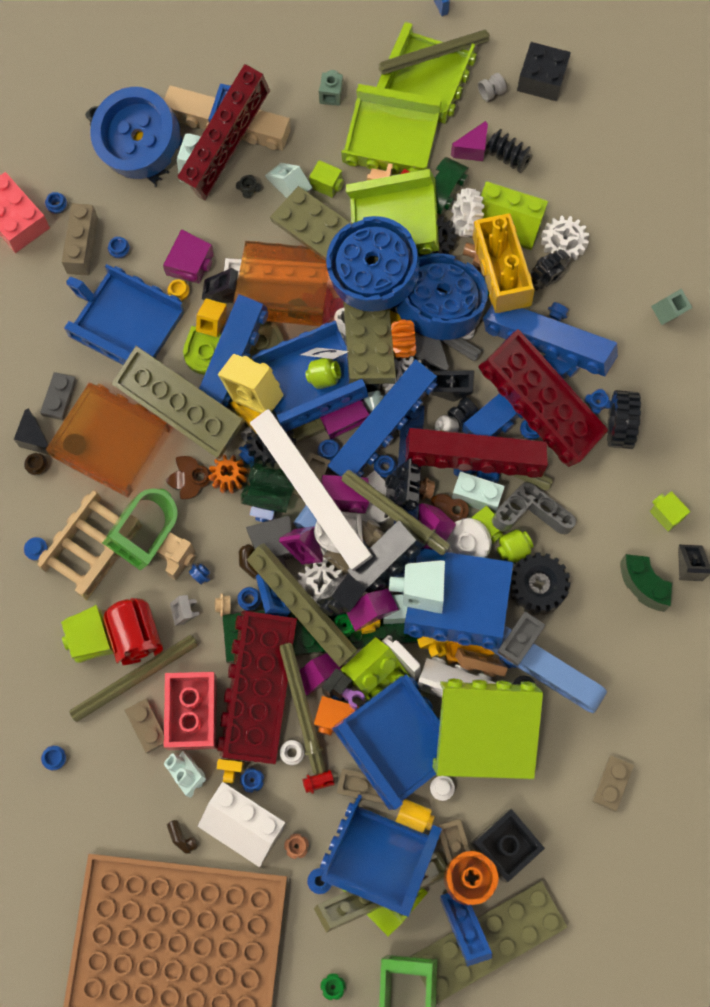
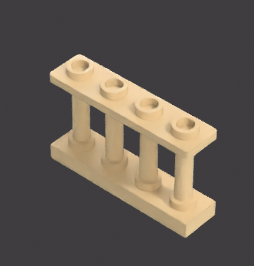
[37,490,142,600]

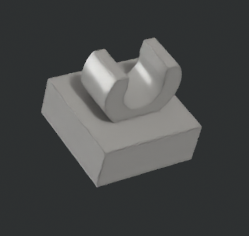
[170,595,200,626]

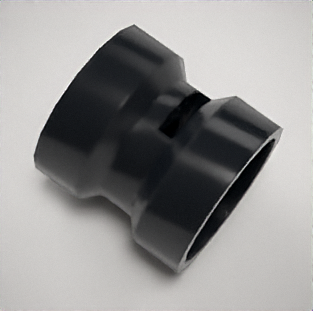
[447,397,478,428]

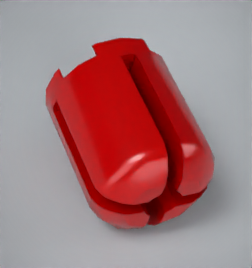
[103,598,163,666]

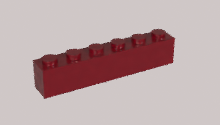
[405,428,548,478]

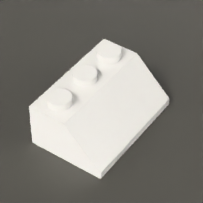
[418,657,496,698]
[198,782,287,867]

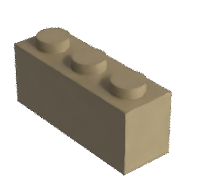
[62,203,98,276]

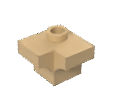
[157,532,196,580]

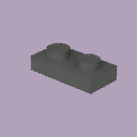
[40,372,77,421]
[497,612,546,666]

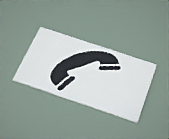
[301,348,349,359]

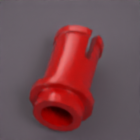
[302,770,335,794]

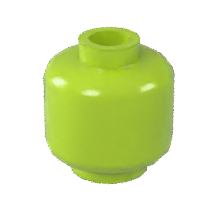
[305,358,341,389]
[497,529,533,564]

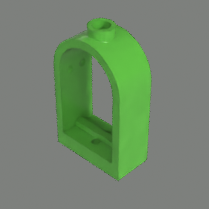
[102,489,178,570]
[379,955,437,1007]

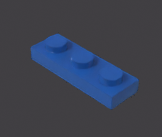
[440,893,492,966]

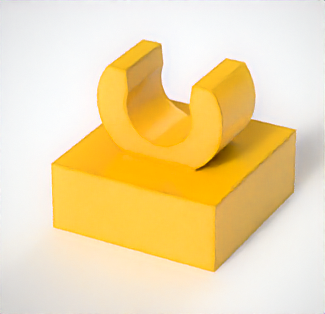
[417,637,450,658]
[217,759,245,784]

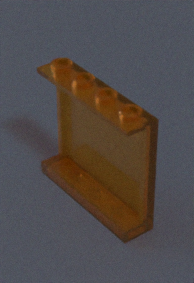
[233,241,329,327]
[46,382,170,498]

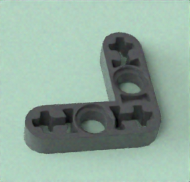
[492,483,576,535]

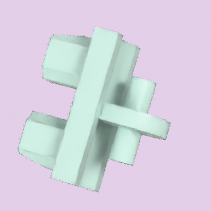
[164,751,206,798]

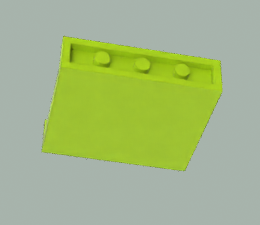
[376,22,477,124]
[341,84,441,174]
[346,169,439,255]
[432,678,543,779]

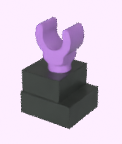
[322,668,365,710]

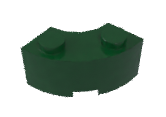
[435,157,469,215]
[620,554,672,612]

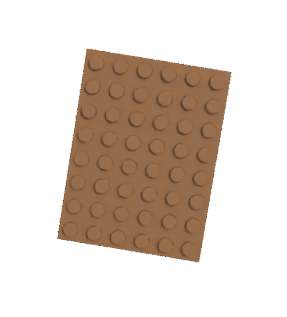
[63,854,287,1007]

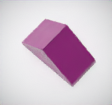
[451,121,488,162]
[419,503,456,550]
[279,526,323,565]
[346,589,399,632]
[299,653,343,696]

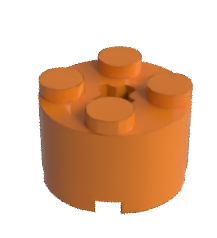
[444,851,498,905]

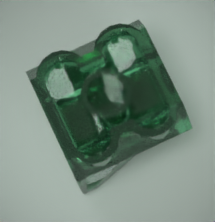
[240,462,294,513]

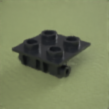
[384,458,421,518]

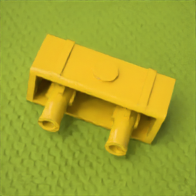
[473,213,535,313]

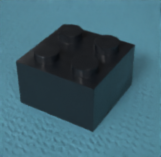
[517,42,571,102]
[470,809,545,883]

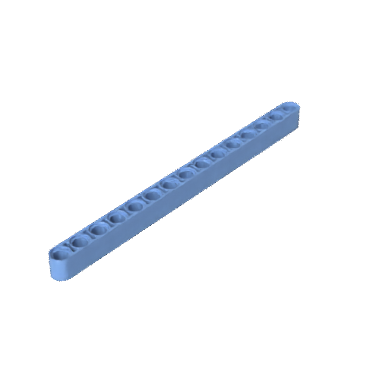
[293,505,607,713]

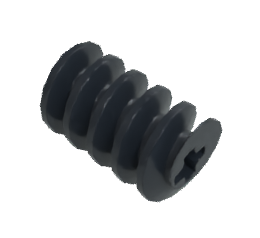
[485,128,532,173]

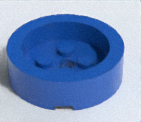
[90,87,181,179]
[326,216,420,311]
[396,253,488,340]

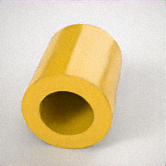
[395,799,435,833]

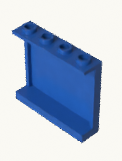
[64,264,185,365]
[252,321,369,432]
[404,548,513,650]
[332,675,440,810]
[320,795,442,917]

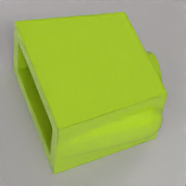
[61,605,114,663]

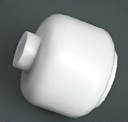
[435,415,459,433]

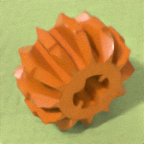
[391,319,416,358]
[208,455,248,494]

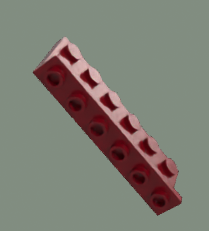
[178,64,270,201]
[478,329,608,467]
[217,611,297,764]

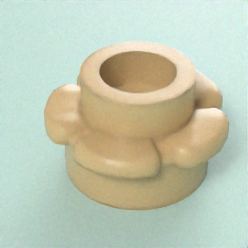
[215,593,230,617]

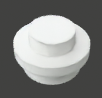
[430,776,455,801]

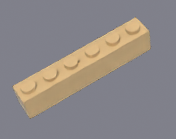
[164,85,291,151]

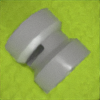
[478,73,507,102]

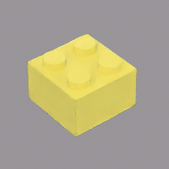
[218,354,284,413]

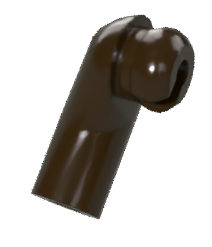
[238,544,258,579]
[167,820,198,854]

